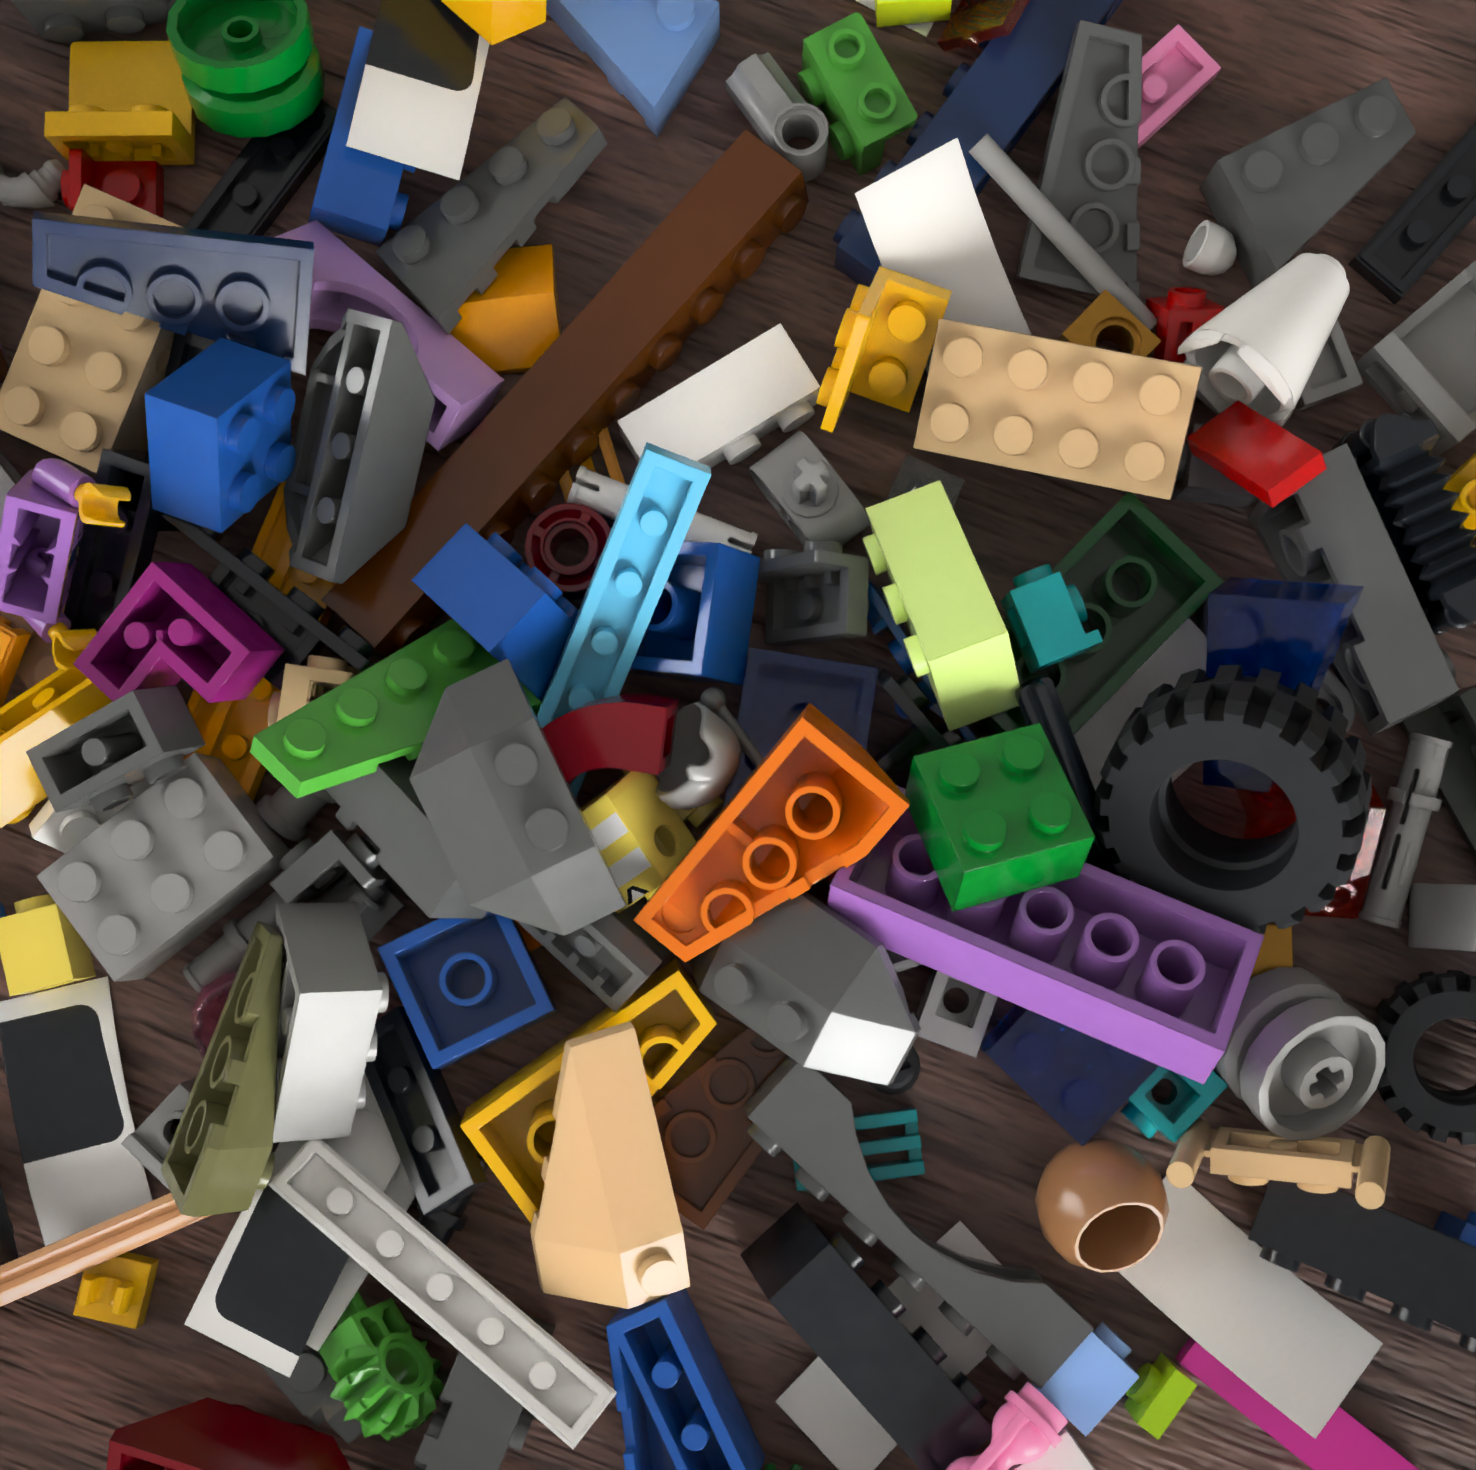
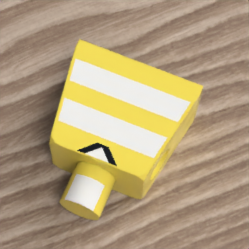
[580,771,696,913]

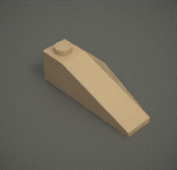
[530,1021,691,1309]

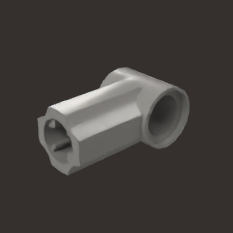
[725,52,829,182]

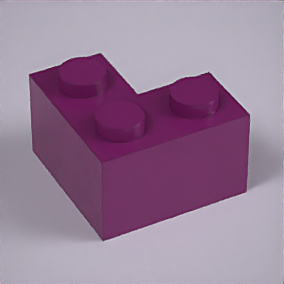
[73,561,285,703]

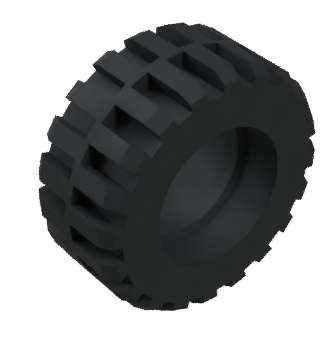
[1094,665,1372,934]

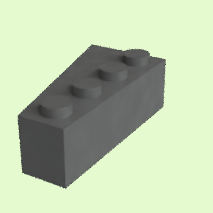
[1248,443,1459,736]

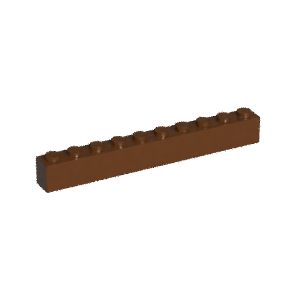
[322,129,809,657]

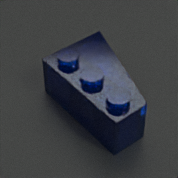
[1203,577,1364,792]

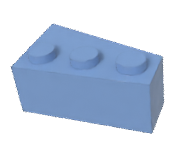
[546,0,720,138]

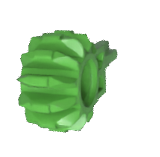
[319,1291,445,1442]

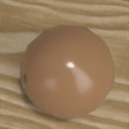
[1035,1138,1169,1273]

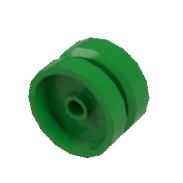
[166,0,325,138]

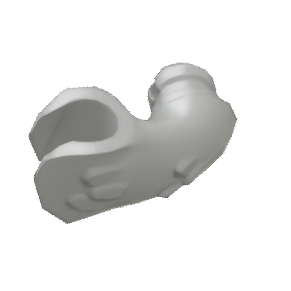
[0,159,67,209]

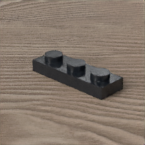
[364,1006,488,1215]

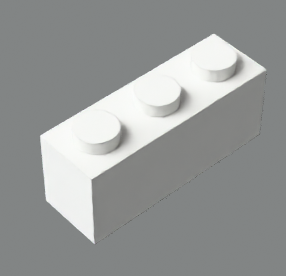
[617,323,820,468]

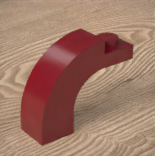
[542,694,679,786]

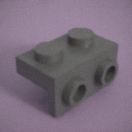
[758,541,869,647]
[270,830,394,904]

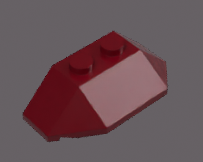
[106,1397,351,1470]

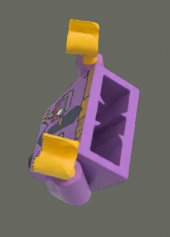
[0,458,131,670]

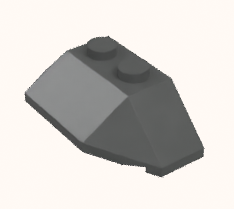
[284,308,435,584]
[409,658,626,936]
[689,891,921,1086]

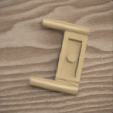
[1166,1118,1391,1209]

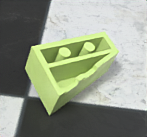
[862,480,1020,732]

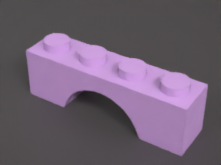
[275,220,504,451]

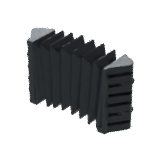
[1332,413,1476,635]

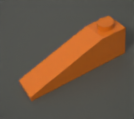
[633,703,910,963]

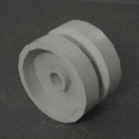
[1213,967,1385,1140]

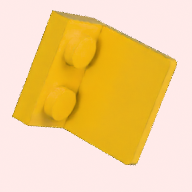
[44,41,195,165]
[816,266,952,433]

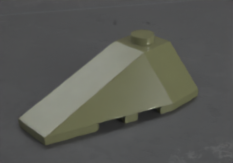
[161,921,283,1217]

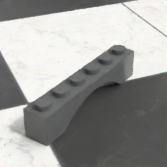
[743,1056,1094,1389]

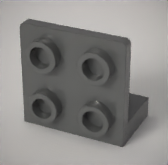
[518,896,670,1012]

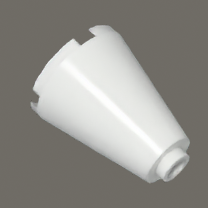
[1178,253,1350,427]

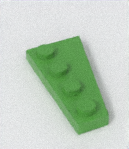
[250,619,542,799]

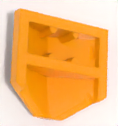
[450,244,561,375]

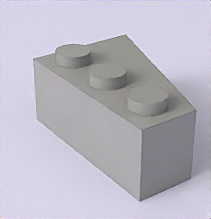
[273,902,389,1143]

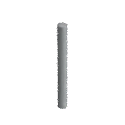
[969,133,1157,330]

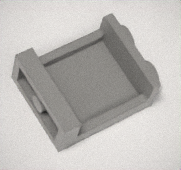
[1355,260,1476,457]

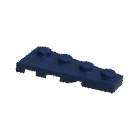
[32,211,314,375]

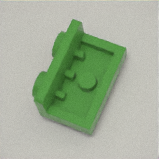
[797,12,917,176]

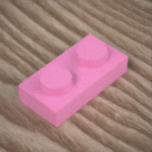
[1138,24,1221,149]

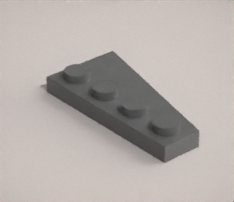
[1015,20,1142,299]

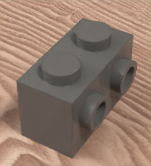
[26,685,206,813]

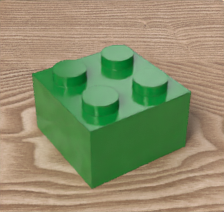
[905,723,1095,912]

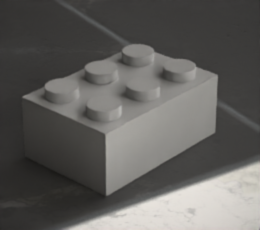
[36,752,290,982]

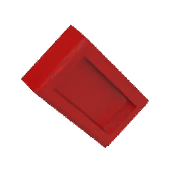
[1187,401,1327,508]

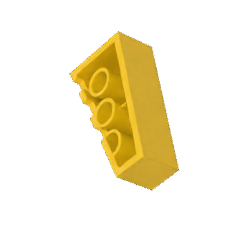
[460,958,717,1224]

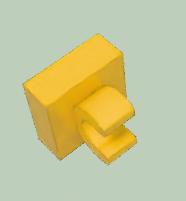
[73,1252,160,1329]

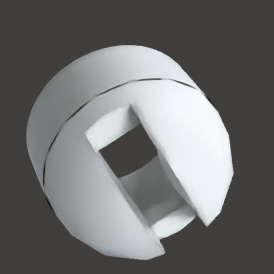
[1182,220,1237,276]

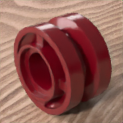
[525,503,611,600]

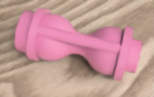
[946,1382,1068,1470]

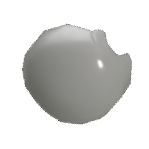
[655,701,741,810]

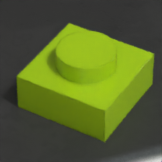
[1124,1353,1197,1440]

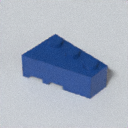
[606,1288,765,1470]

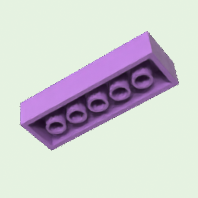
[827,785,1264,1085]

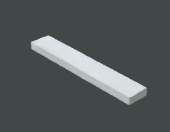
[268,1139,617,1450]

